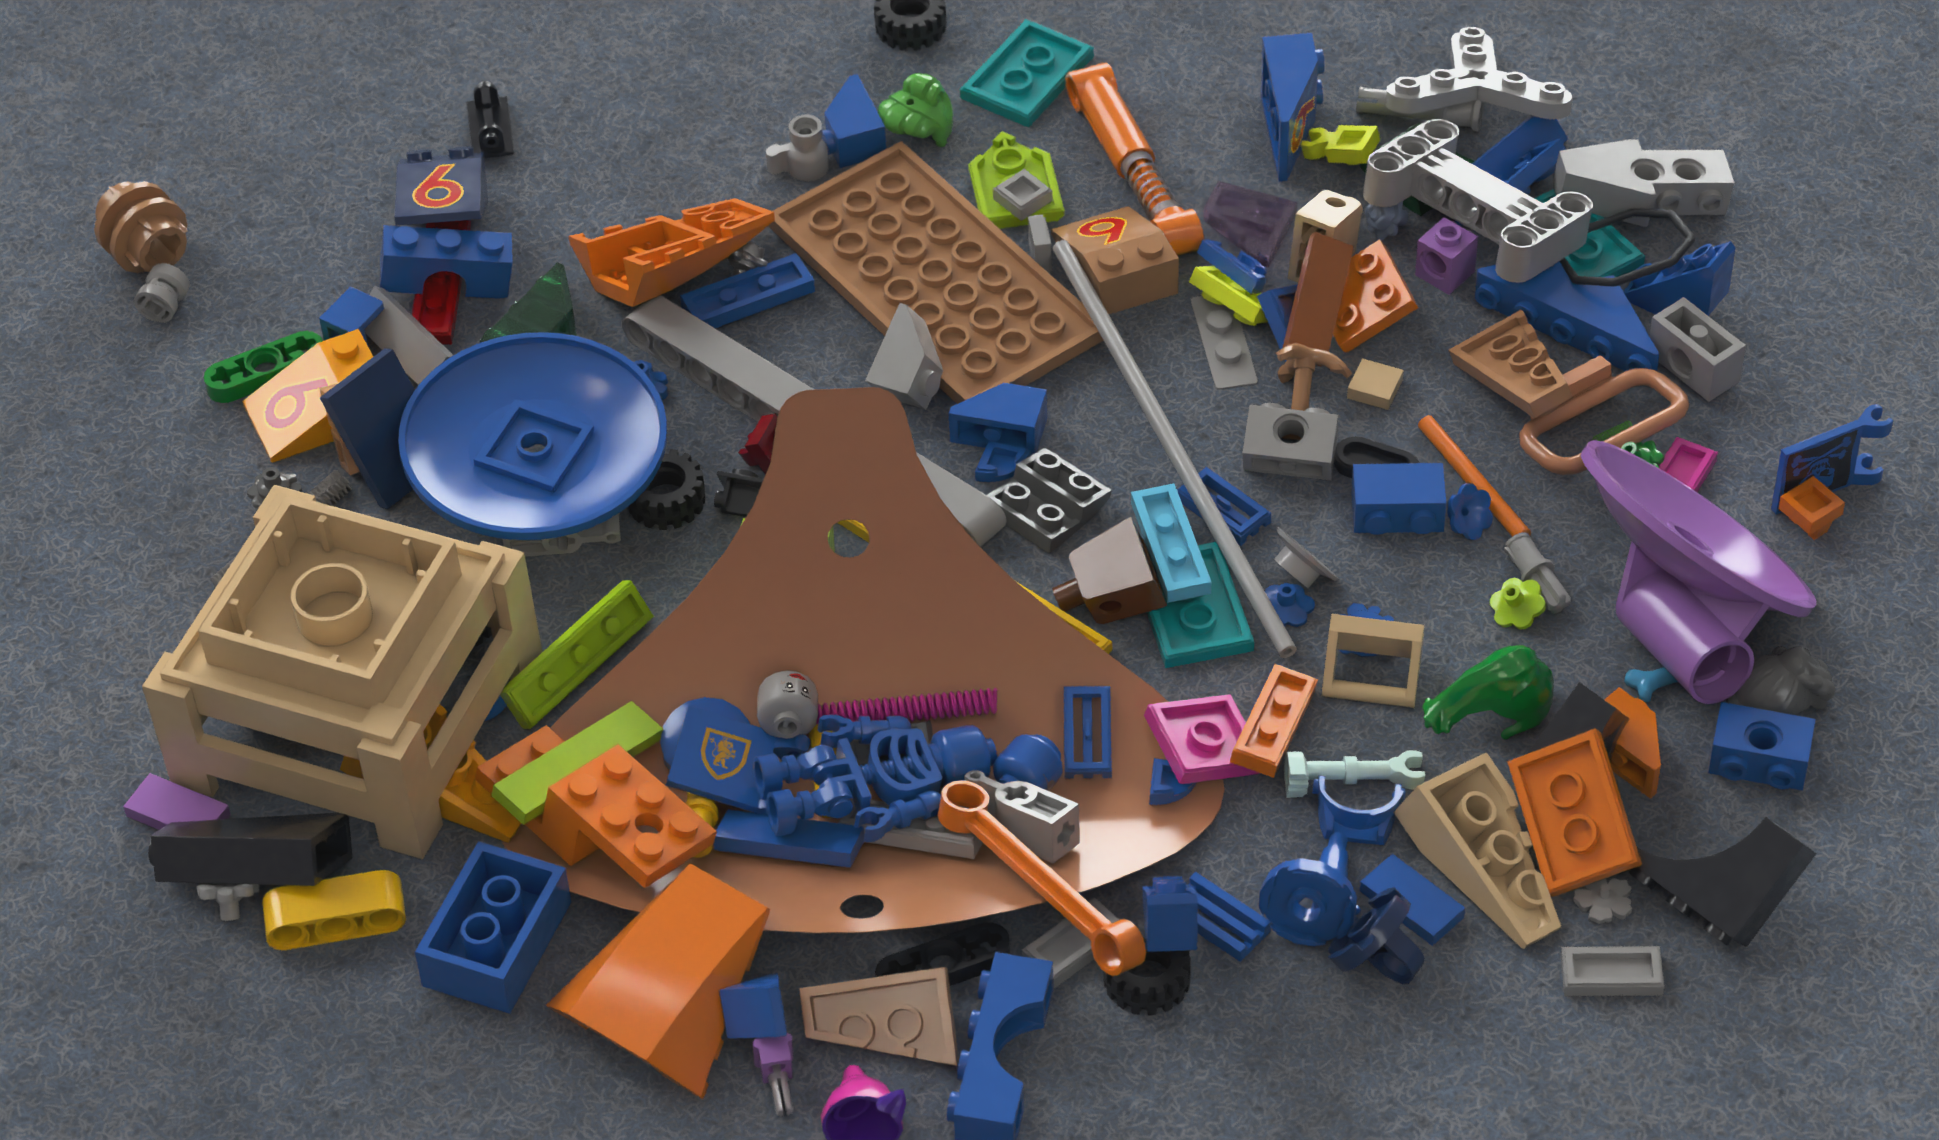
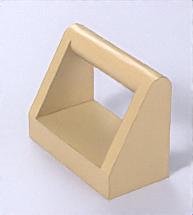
[1322,614,1424,708]

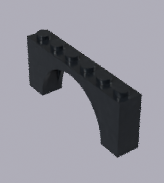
[1527,682,1816,947]

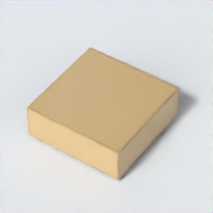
[1347,358,1404,410]

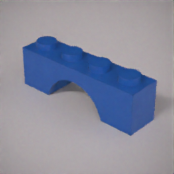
[947,952,1054,1140]

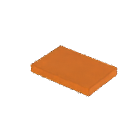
[1507,728,1642,897]

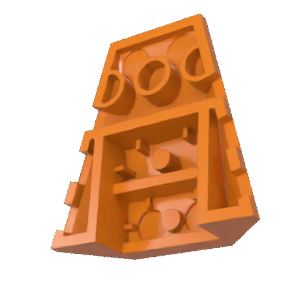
[569,198,775,307]
[546,863,770,1100]

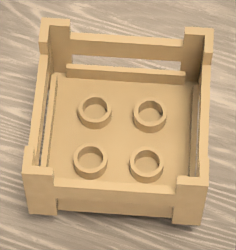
[142,485,542,859]

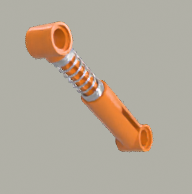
[1065,62,1204,256]

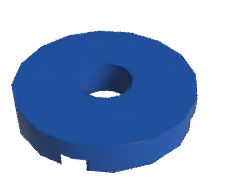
[1259,859,1357,946]

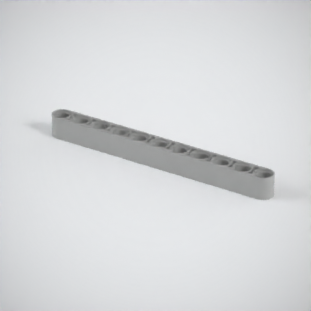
[621,295,1007,547]

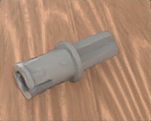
[1504,532,1571,614]

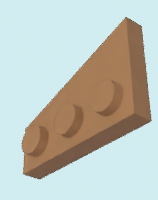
[799,967,959,1066]

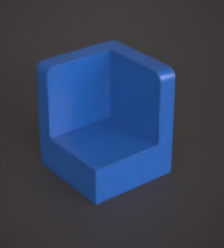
[319,286,384,345]

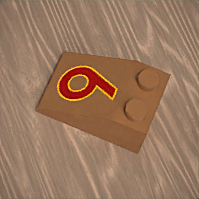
[1051,206,1179,314]

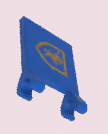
[666,705,810,814]

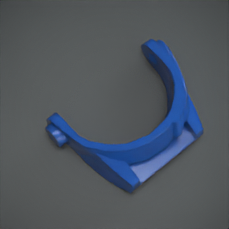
[1312,775,1406,845]

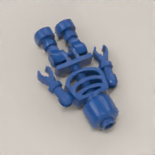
[752,715,997,842]

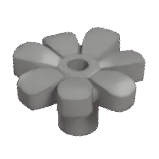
[197,883,259,921]

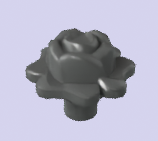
[247,467,302,508]

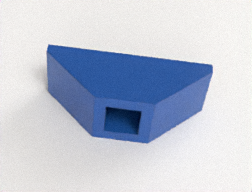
[1623,241,1736,316]
[1142,876,1198,952]

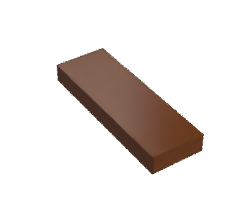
[1283,232,1354,367]

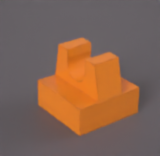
[1778,476,1845,540]

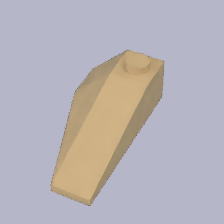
[1394,752,1561,949]

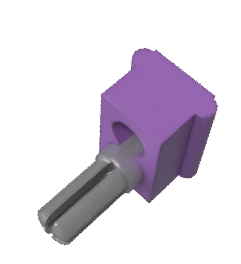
[753,1033,793,1116]

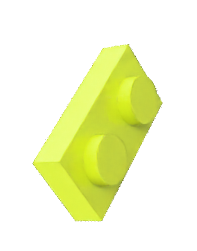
[1189,266,1268,326]

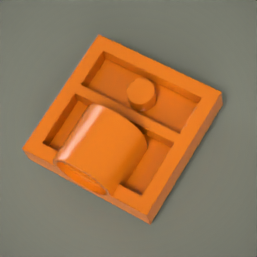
[1333,239,1419,353]

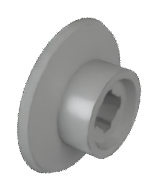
[1274,527,1340,588]

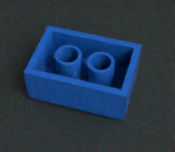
[415,841,571,1014]

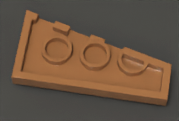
[1449,309,1572,418]

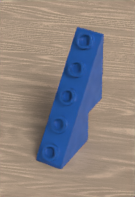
[1475,261,1660,371]

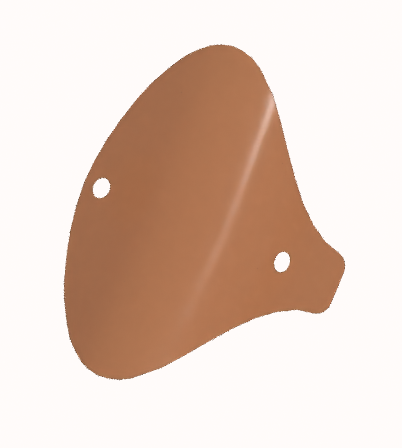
[501,387,1225,933]

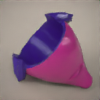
[821,1065,907,1140]

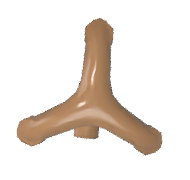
[1276,343,1352,440]

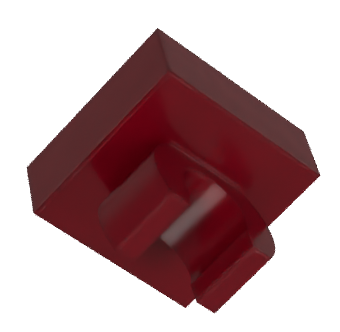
[738,413,778,475]

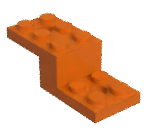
[475,725,717,888]

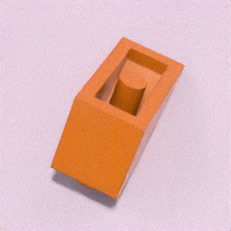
[1604,687,1661,799]

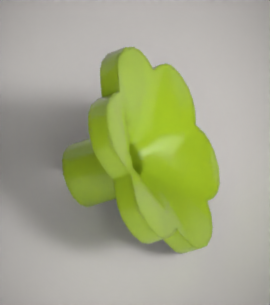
[1490,578,1546,630]

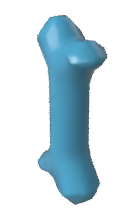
[1624,667,1678,702]

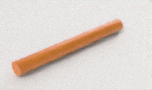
[1418,415,1531,537]

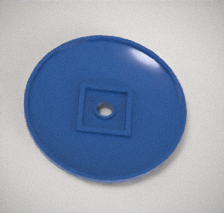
[398,332,667,540]

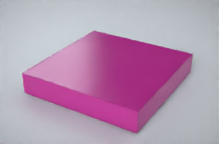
[1144,694,1260,784]

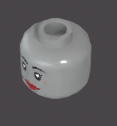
[757,670,818,738]

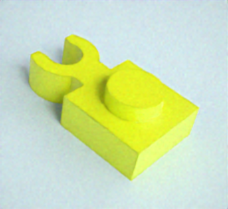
[1301,125,1381,165]

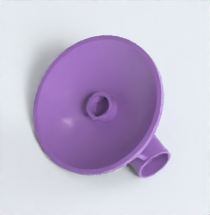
[1581,440,1817,704]

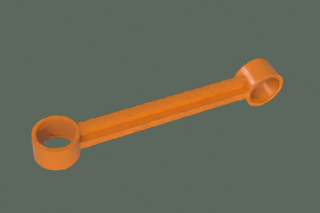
[937,781,1146,976]

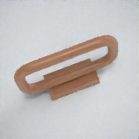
[1519,355,1689,475]

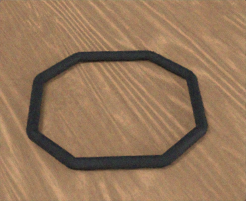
[1560,208,1695,287]

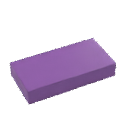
[123,773,231,830]

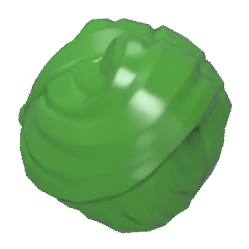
[878,73,953,147]

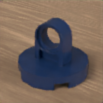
[1328,887,1425,984]

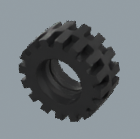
[874,0,947,51]
[628,449,706,530]
[1103,924,1191,1016]

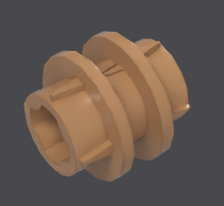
[94,182,188,273]

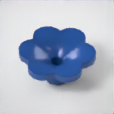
[1447,483,1493,540]
[1265,583,1315,627]

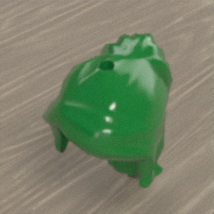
[1422,645,1554,740]

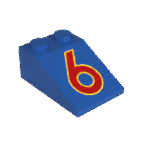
[1261,33,1324,182]

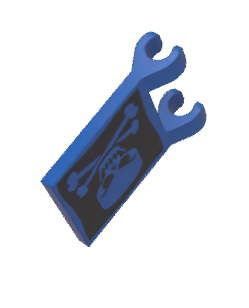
[1771,404,1893,514]

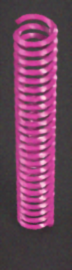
[816,687,998,724]

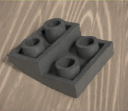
[987,448,1112,553]

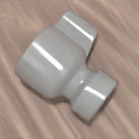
[766,115,829,181]

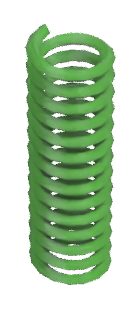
[1593,420,1633,441]

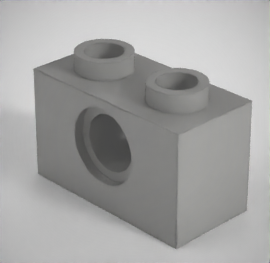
[1650,297,1746,402]
[1242,403,1338,480]

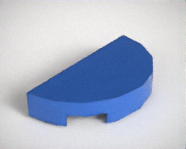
[1197,239,1267,294]

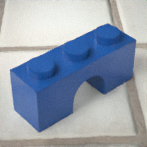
[380,225,513,298]

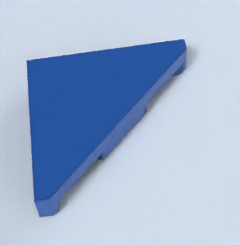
[1257,284,1298,362]

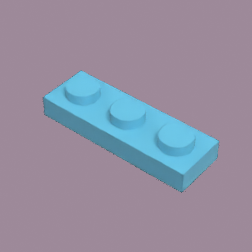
[1131,483,1212,603]

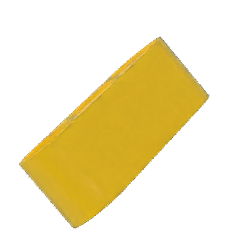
[262,870,406,951]

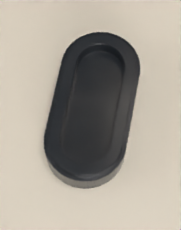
[1334,436,1419,478]

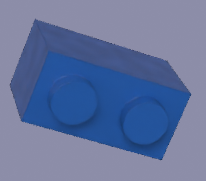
[1351,463,1446,535]

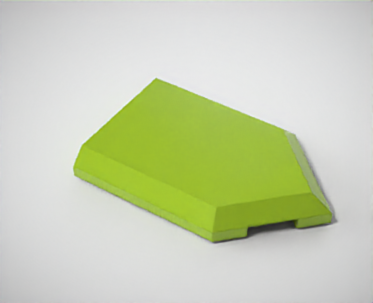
[968,131,1064,229]

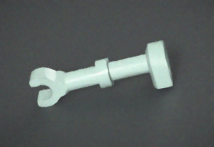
[1284,750,1425,798]

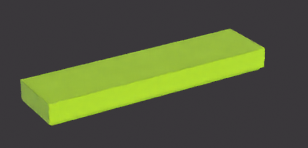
[500,580,654,729]
[491,701,664,825]

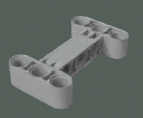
[1363,119,1593,283]

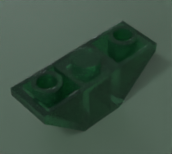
[479,262,577,343]

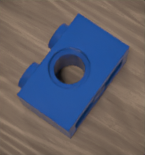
[1708,702,1816,791]

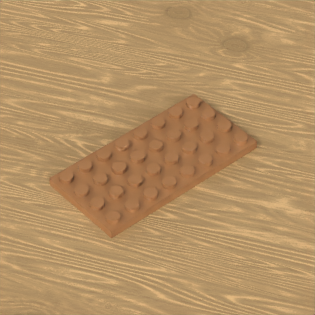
[768,141,1103,404]

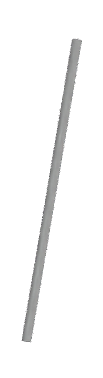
[1053,240,1297,658]

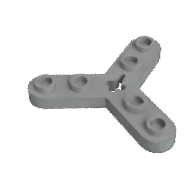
[1385,27,1573,119]

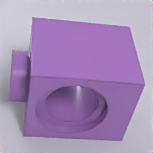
[1415,217,1478,294]

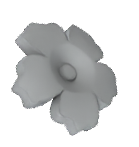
[1573,878,1632,924]

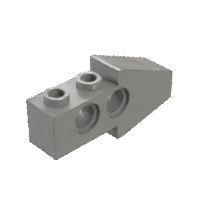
[1552,139,1735,227]

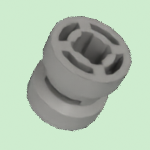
[134,263,190,323]

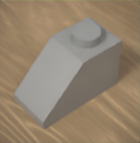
[865,303,943,410]

